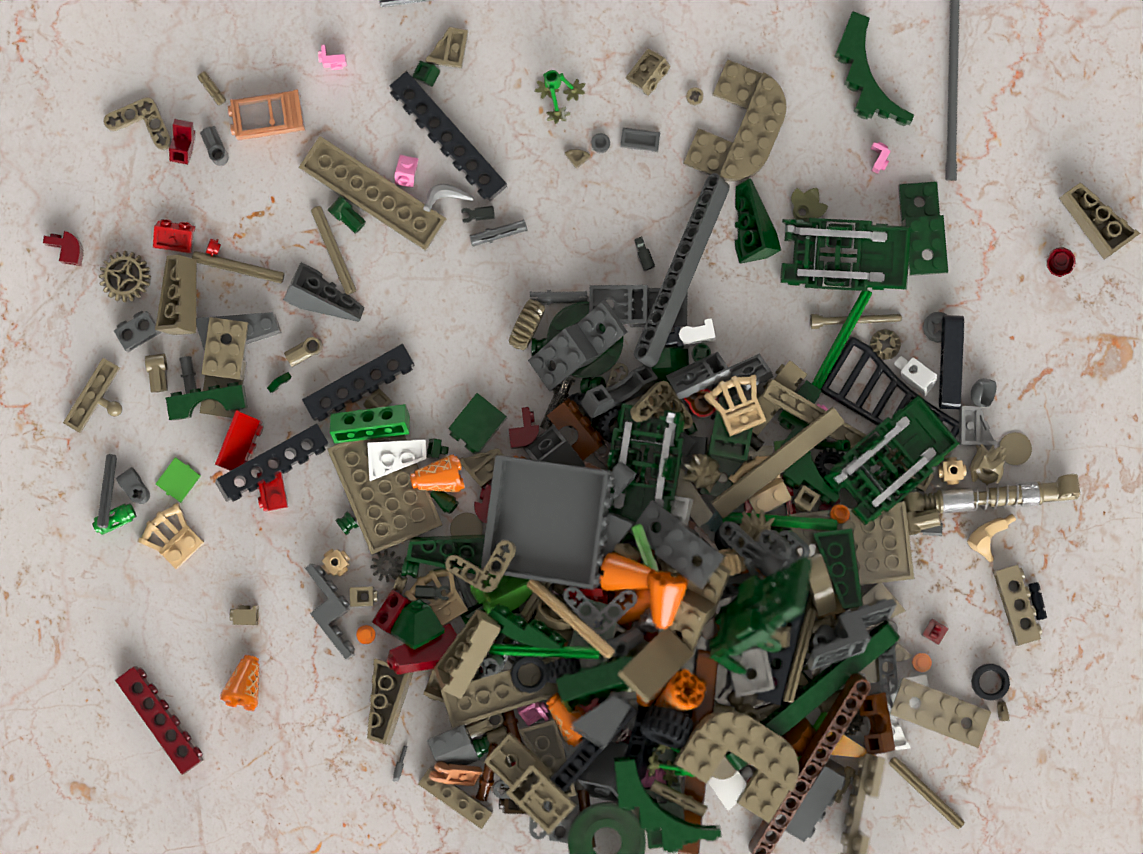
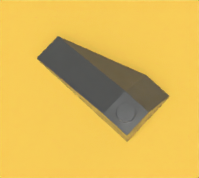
[283,262,365,322]

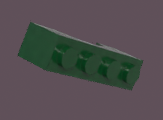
[165,382,248,421]

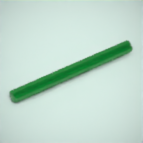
[811,290,872,390]
[722,512,838,531]
[489,644,601,659]

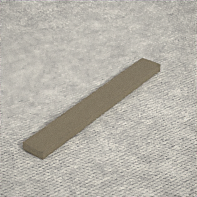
[711,406,845,518]

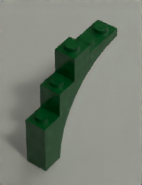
[835,11,914,126]
[778,380,840,506]
[614,756,722,853]

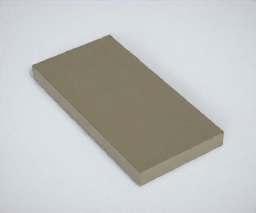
[618,627,694,703]

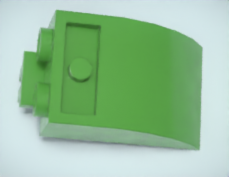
[470,573,533,614]

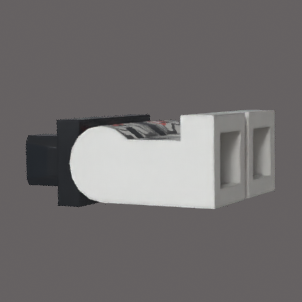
[666,318,716,348]

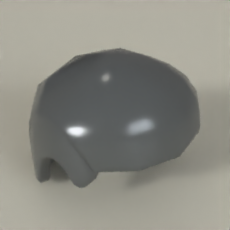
[971,378,997,407]

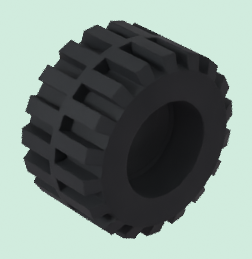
[640,705,694,748]

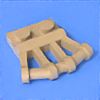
[704,375,766,436]
[728,456,792,514]
[137,503,204,569]
[404,568,468,626]

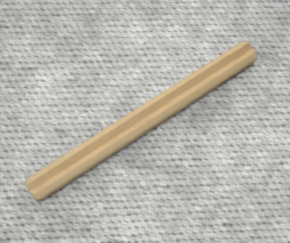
[527,579,615,658]

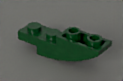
[489,604,567,649]

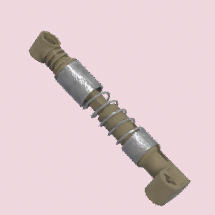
[903,474,1081,514]

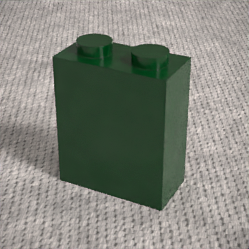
[448,393,507,453]

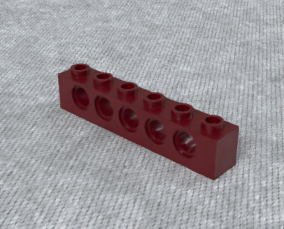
[115,666,203,775]

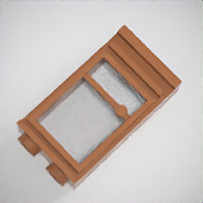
[228,89,305,140]

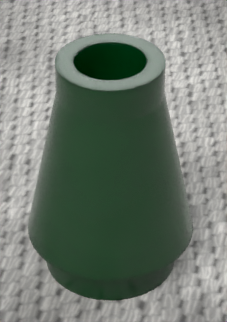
[430,491,459,514]

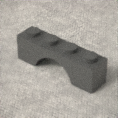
[581,365,658,418]

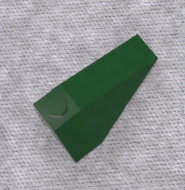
[735,179,781,264]

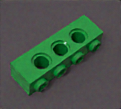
[330,404,410,444]

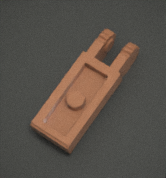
[429,762,483,786]

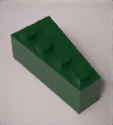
[813,528,863,609]
[406,534,485,574]
[556,656,633,713]

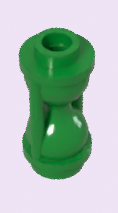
[92,503,137,535]

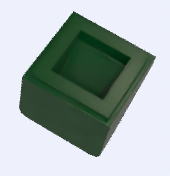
[412,61,440,87]

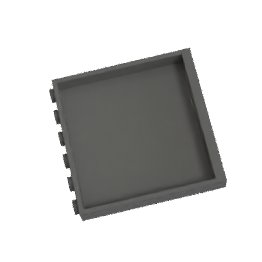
[481,455,615,589]

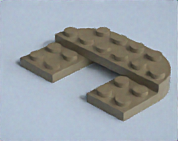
[683,59,786,182]
[673,710,799,823]
[840,754,886,854]

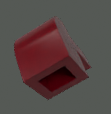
[169,119,196,165]
[43,231,84,266]
[509,407,539,449]
[474,484,492,524]

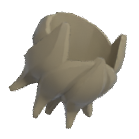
[970,444,1007,485]
[682,453,721,493]
[739,509,774,548]

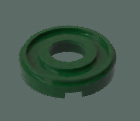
[547,301,624,379]
[568,802,646,854]

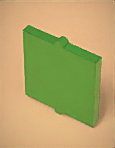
[156,457,201,503]

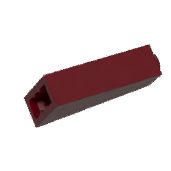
[387,623,457,675]

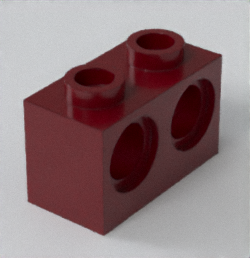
[372,590,412,636]

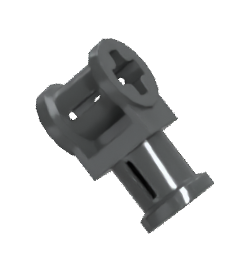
[631,608,663,636]

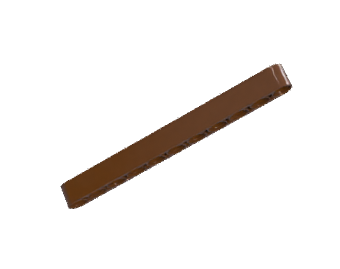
[678,649,718,854]
[748,673,870,854]

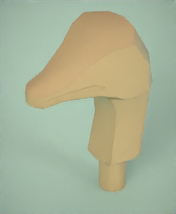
[967,514,1016,562]

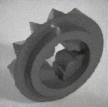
[923,312,947,343]

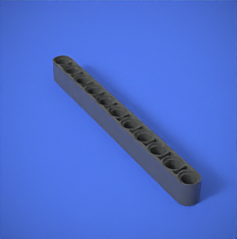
[634,173,730,368]

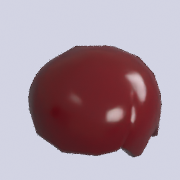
[1046,247,1076,277]

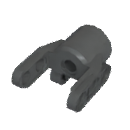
[719,522,810,578]

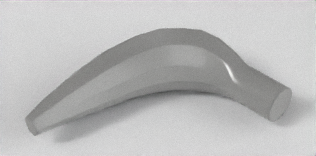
[423,184,474,212]

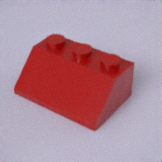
[215,410,264,471]

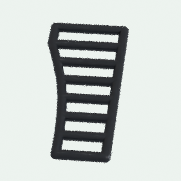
[821,337,960,438]

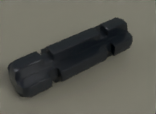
[1028,582,1047,620]

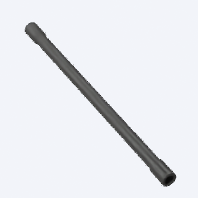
[945,0,960,181]

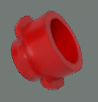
[206,239,221,257]

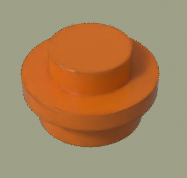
[830,505,850,524]
[356,625,376,644]
[912,653,932,672]

